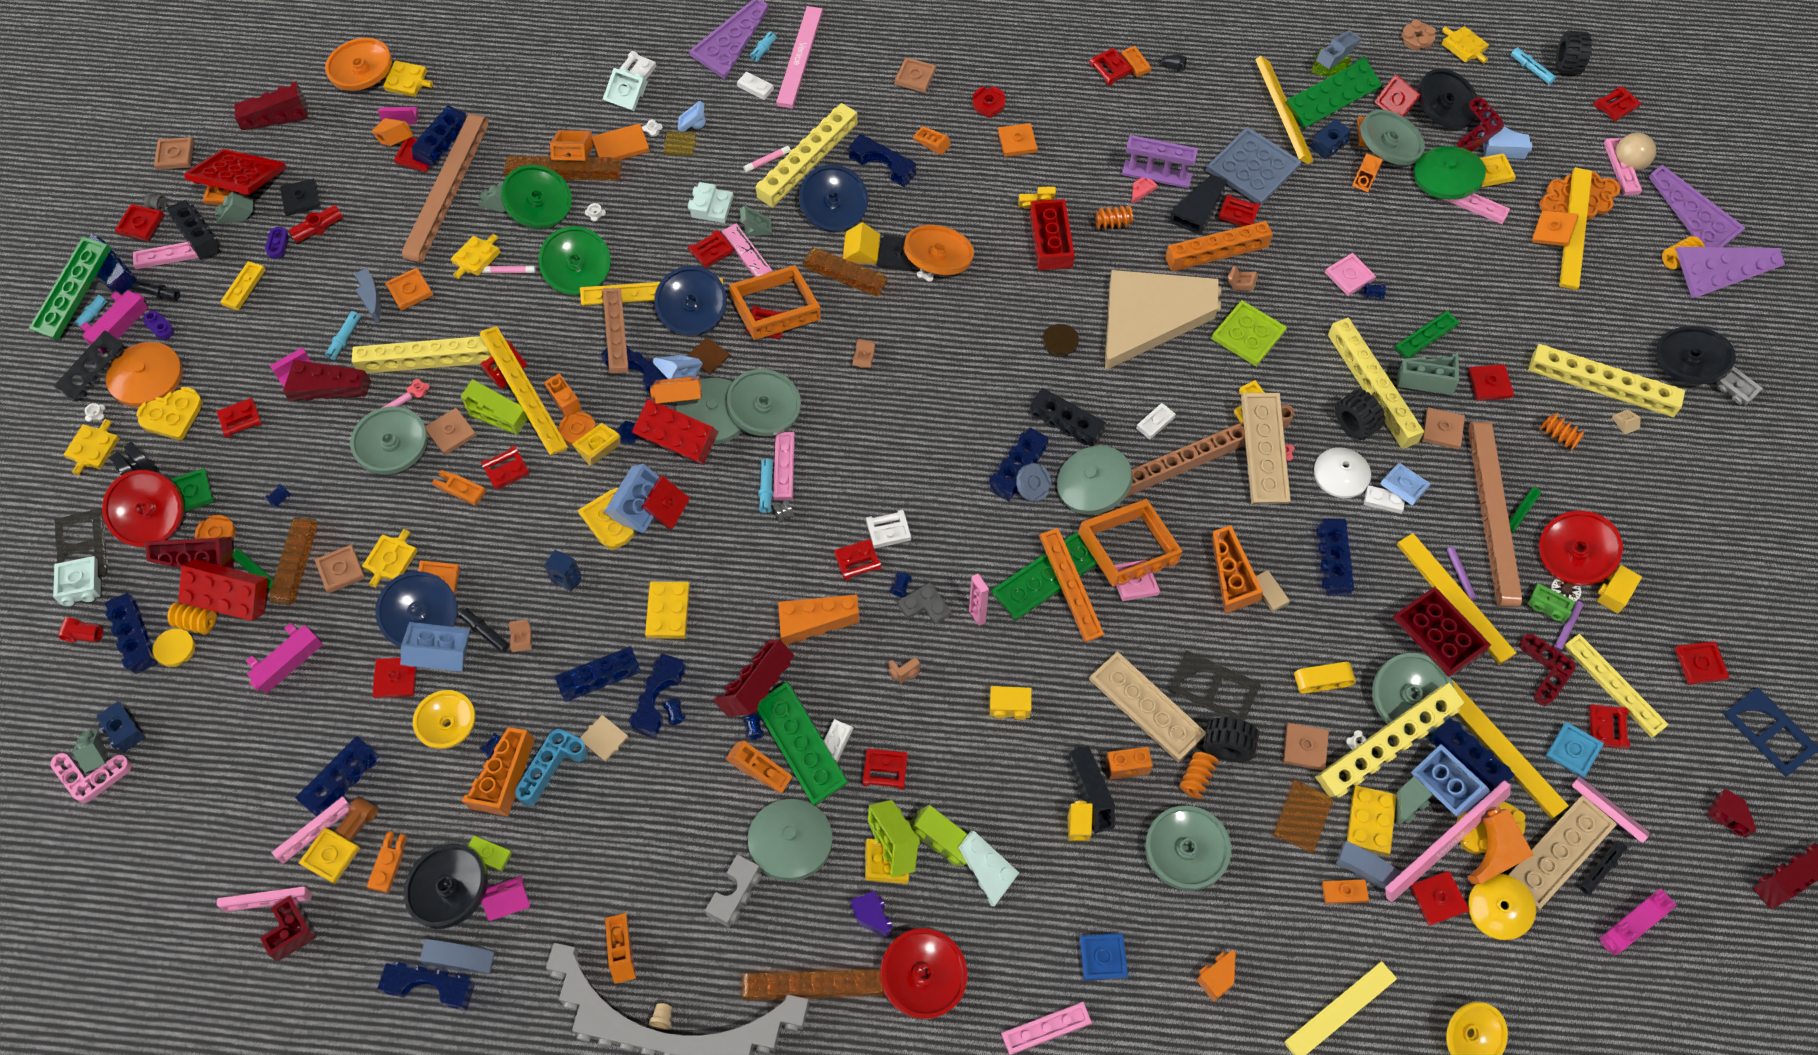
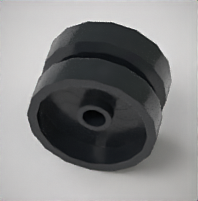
[108,441,158,475]

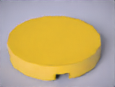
[152,629,196,667]

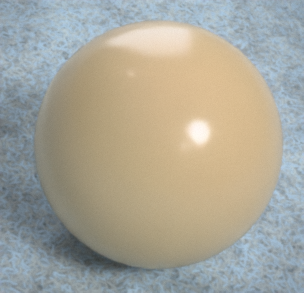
[1615,133,1656,171]

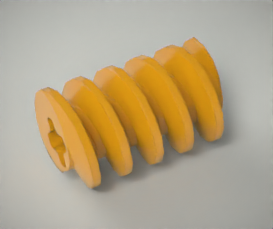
[1662,236,1705,269]
[168,602,217,635]

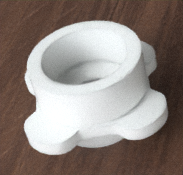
[642,119,662,137]
[585,203,606,221]
[917,268,935,282]
[85,403,105,422]
[1346,730,1367,750]

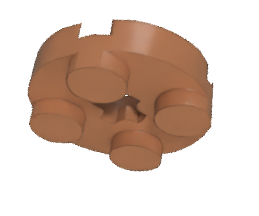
[1401,20,1436,51]

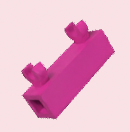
[80,290,148,354]
[246,623,323,694]
[1599,888,1677,956]

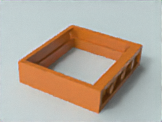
[729,265,821,340]
[1078,499,1183,587]

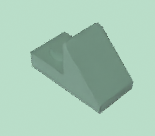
[740,206,772,236]

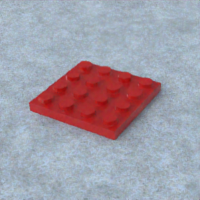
[184,148,286,195]

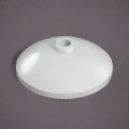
[1314,448,1371,498]

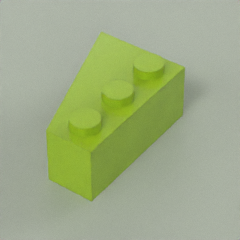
[461,379,528,435]
[868,800,920,878]
[910,805,968,866]

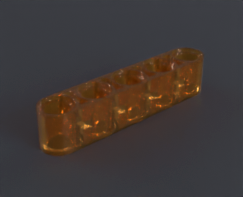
[803,247,888,296]
[269,517,317,605]

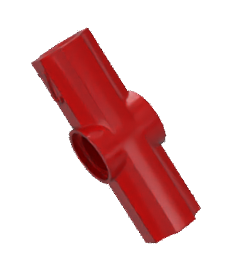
[288,205,343,243]

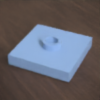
[1381,463,1430,506]

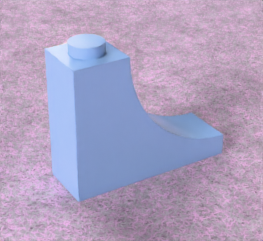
[1480,112,1532,159]

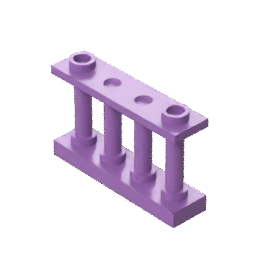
[1122,135,1198,189]

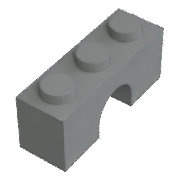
[705,855,762,928]

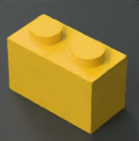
[1597,565,1642,614]
[989,686,1031,720]

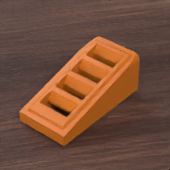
[913,126,951,155]

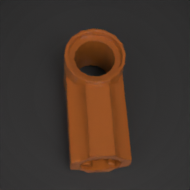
[335,797,378,842]

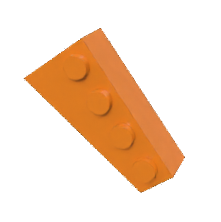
[1212,525,1263,614]
[778,595,860,646]
[461,727,535,816]

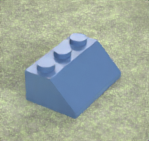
[604,464,659,533]
[401,622,470,671]
[1411,744,1490,817]

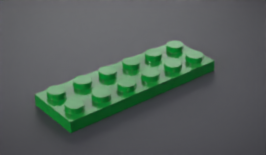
[1285,58,1383,130]
[29,237,112,340]
[991,531,1098,622]
[757,682,849,806]

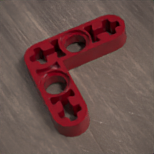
[1457,97,1504,152]
[1519,634,1576,706]

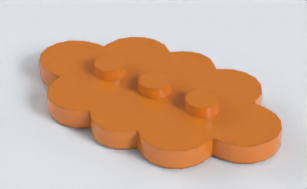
[1539,171,1621,220]

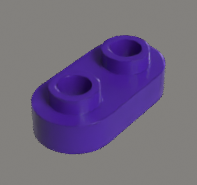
[265,227,289,259]
[143,311,174,340]

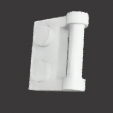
[619,51,656,80]
[866,509,911,549]

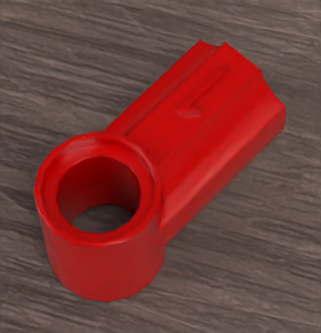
[57,617,103,643]

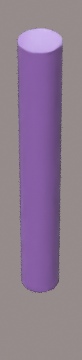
[1447,547,1476,601]
[1554,601,1584,652]

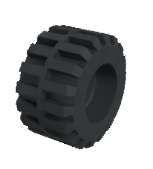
[1556,30,1592,75]
[1335,389,1386,440]
[1203,717,1259,762]

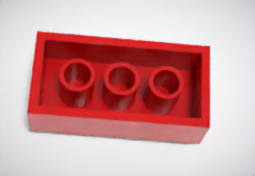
[1029,199,1075,270]
[632,399,719,465]
[178,559,268,621]

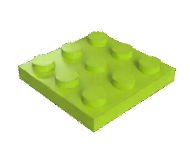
[1211,300,1287,367]

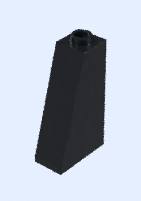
[1169,174,1227,235]
[1069,745,1115,834]

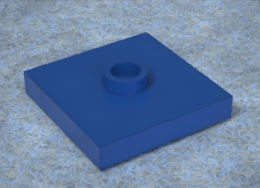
[1079,933,1128,981]

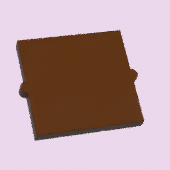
[687,337,730,375]

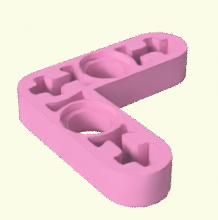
[51,753,131,803]

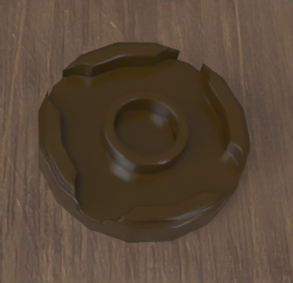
[1043,324,1079,357]

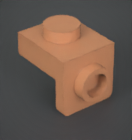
[1228,266,1258,290]
[853,339,875,368]
[509,619,532,652]
[888,657,920,684]

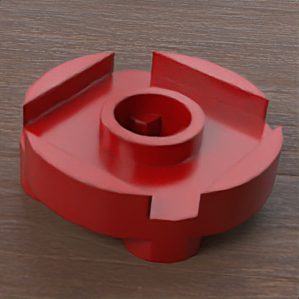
[972,86,1006,118]

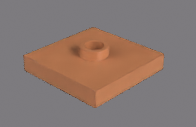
[894,57,936,93]
[154,137,194,170]
[425,408,477,455]
[1422,408,1465,450]
[314,544,365,594]
[1283,723,1329,771]

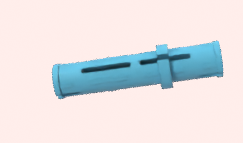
[1511,47,1556,85]
[325,311,361,360]
[758,458,773,513]

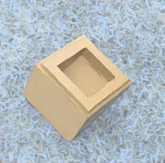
[1612,410,1641,434]

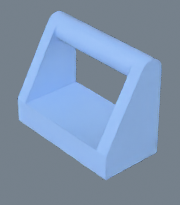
[653,355,703,379]

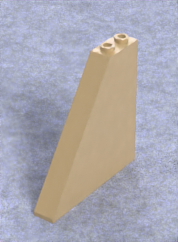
[1105,270,1221,369]

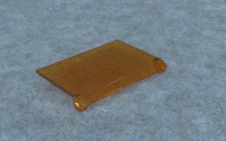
[1273,780,1334,854]

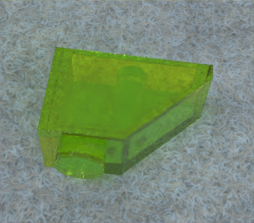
[1311,47,1352,77]

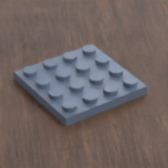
[1206,127,1302,206]

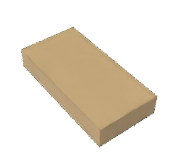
[1256,570,1290,612]

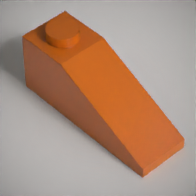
[725,741,792,793]
[605,913,636,984]

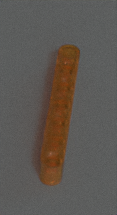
[503,156,622,181]
[741,969,886,1000]

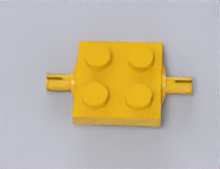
[1442,26,1489,64]
[383,61,433,97]
[451,234,501,279]
[63,419,119,476]
[362,529,418,588]

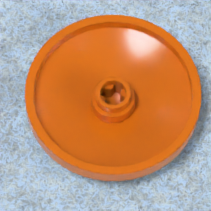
[325,38,392,91]
[904,225,974,275]
[106,342,183,407]

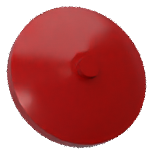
[102,470,184,547]
[1539,511,1623,586]
[880,928,967,1020]

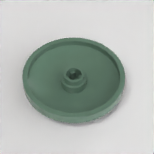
[1360,110,1425,165]
[726,369,801,436]
[676,378,743,444]
[350,406,428,475]
[1057,446,1133,515]
[1372,653,1454,734]
[748,799,832,881]
[1145,806,1231,891]

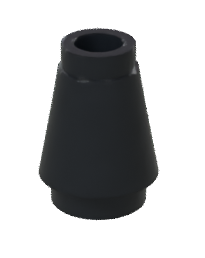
[1161,54,1187,71]

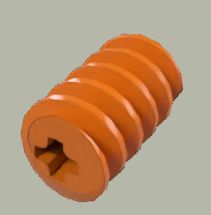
[1095,205,1133,230]
[1539,412,1584,451]
[1179,752,1219,799]

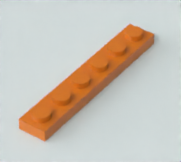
[1039,528,1104,643]

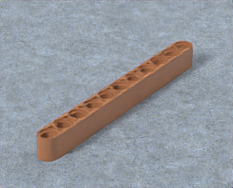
[402,113,488,263]
[1126,405,1294,497]
[1469,422,1522,607]

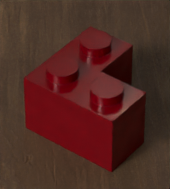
[260,895,317,962]

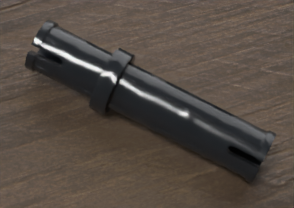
[126,278,180,301]
[459,608,510,653]
[1579,840,1628,895]

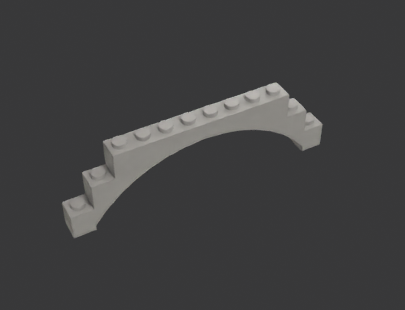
[546,943,809,1055]

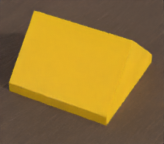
[843,222,880,264]
[572,422,620,467]

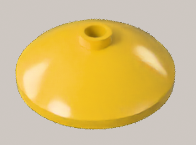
[413,690,475,749]
[1468,874,1536,940]
[1446,1002,1508,1055]

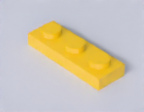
[220,261,266,311]

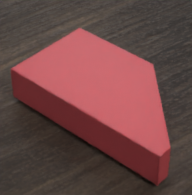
[1132,178,1158,204]

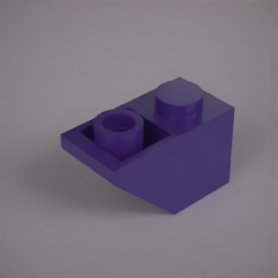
[851,891,893,938]

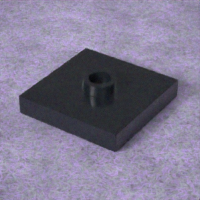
[280,178,321,216]
[877,235,913,271]

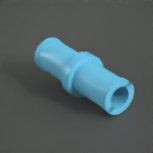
[750,31,776,62]
[74,295,108,327]

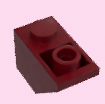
[1706,788,1757,838]

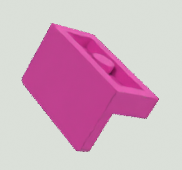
[378,107,419,124]
[270,347,311,387]
[481,876,530,921]

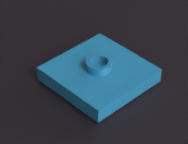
[1545,722,1604,779]

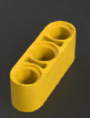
[1294,662,1356,694]

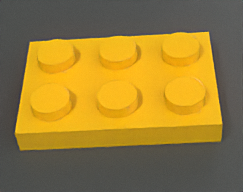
[645,582,690,639]
[1347,785,1397,856]

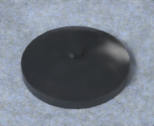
[1417,69,1479,130]
[1655,326,1736,385]
[404,844,488,929]

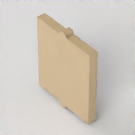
[580,715,628,762]

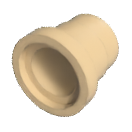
[649,1003,672,1030]

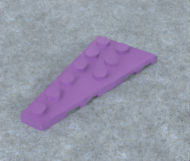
[689,0,769,80]
[1675,247,1785,298]

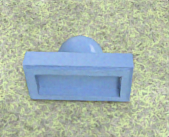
[678,101,706,133]

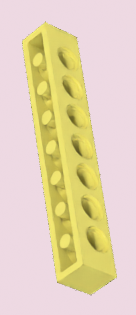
[756,103,858,207]
[1328,317,1424,449]
[352,336,496,373]
[1528,344,1685,417]
[1315,683,1464,798]

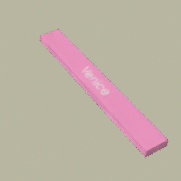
[776,6,823,109]
[1385,781,1511,903]

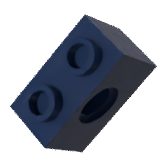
[1310,119,1351,159]
[544,550,582,592]
[96,701,146,752]

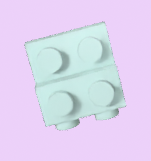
[603,67,648,111]
[688,182,734,223]
[53,556,101,606]

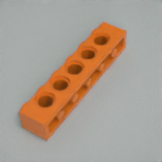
[1165,221,1273,272]

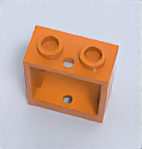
[550,130,593,161]
[650,376,702,403]

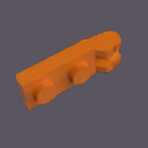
[432,470,486,506]
[367,831,407,893]

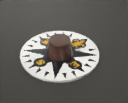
[1551,579,1581,601]

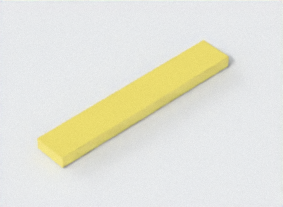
[1563,634,1669,738]
[1284,961,1397,1055]

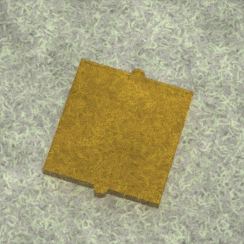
[663,131,696,156]

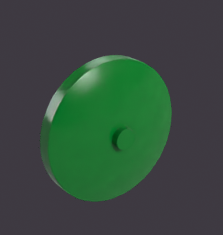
[1414,146,1486,200]
[501,165,572,229]
[539,226,611,296]

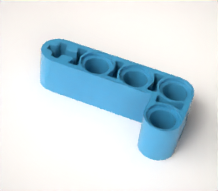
[515,729,588,807]

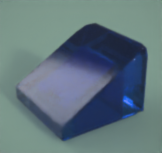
[617,421,638,445]

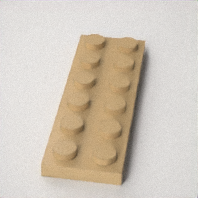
[1241,393,1291,504]
[1089,651,1206,763]
[1508,795,1617,911]

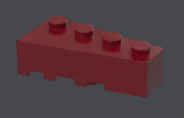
[234,81,309,131]
[283,360,371,402]
[145,536,233,569]
[713,639,795,717]
[1753,842,1818,910]

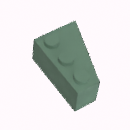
[1397,354,1459,395]

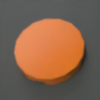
[559,412,596,446]
[195,515,236,543]

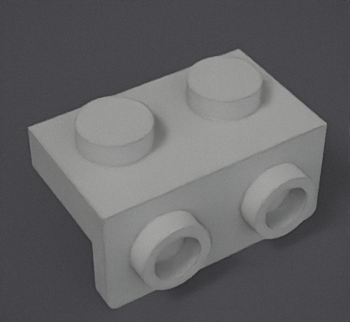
[1715,366,1763,406]

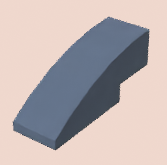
[1316,30,1362,69]
[354,268,381,324]
[1336,841,1401,889]
[420,939,495,974]

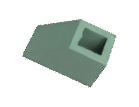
[478,182,506,212]
[215,191,253,224]
[72,729,108,773]
[1395,776,1433,826]

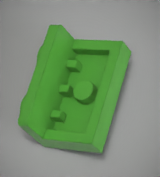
[1527,583,1575,623]

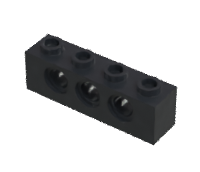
[166,199,220,260]
[53,330,124,401]
[1030,388,1106,447]

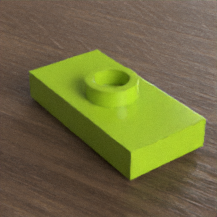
[468,836,512,872]

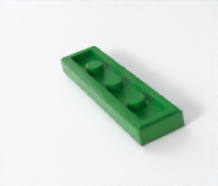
[1394,310,1460,359]

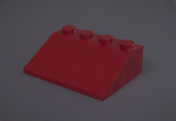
[1392,586,1491,677]

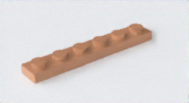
[603,288,628,373]

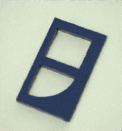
[1723,687,1818,777]

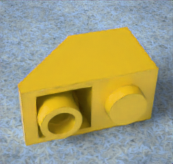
[1067,801,1092,841]

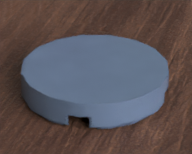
[1017,463,1051,501]

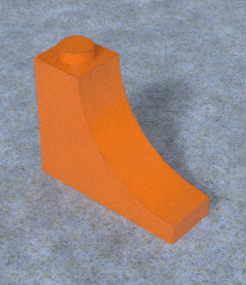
[1467,807,1534,884]

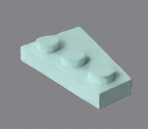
[958,831,1019,906]

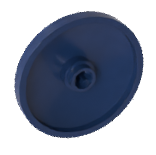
[799,165,868,232]
[655,266,727,337]
[375,571,458,648]

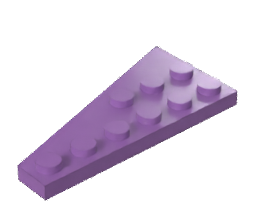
[1649,165,1745,247]

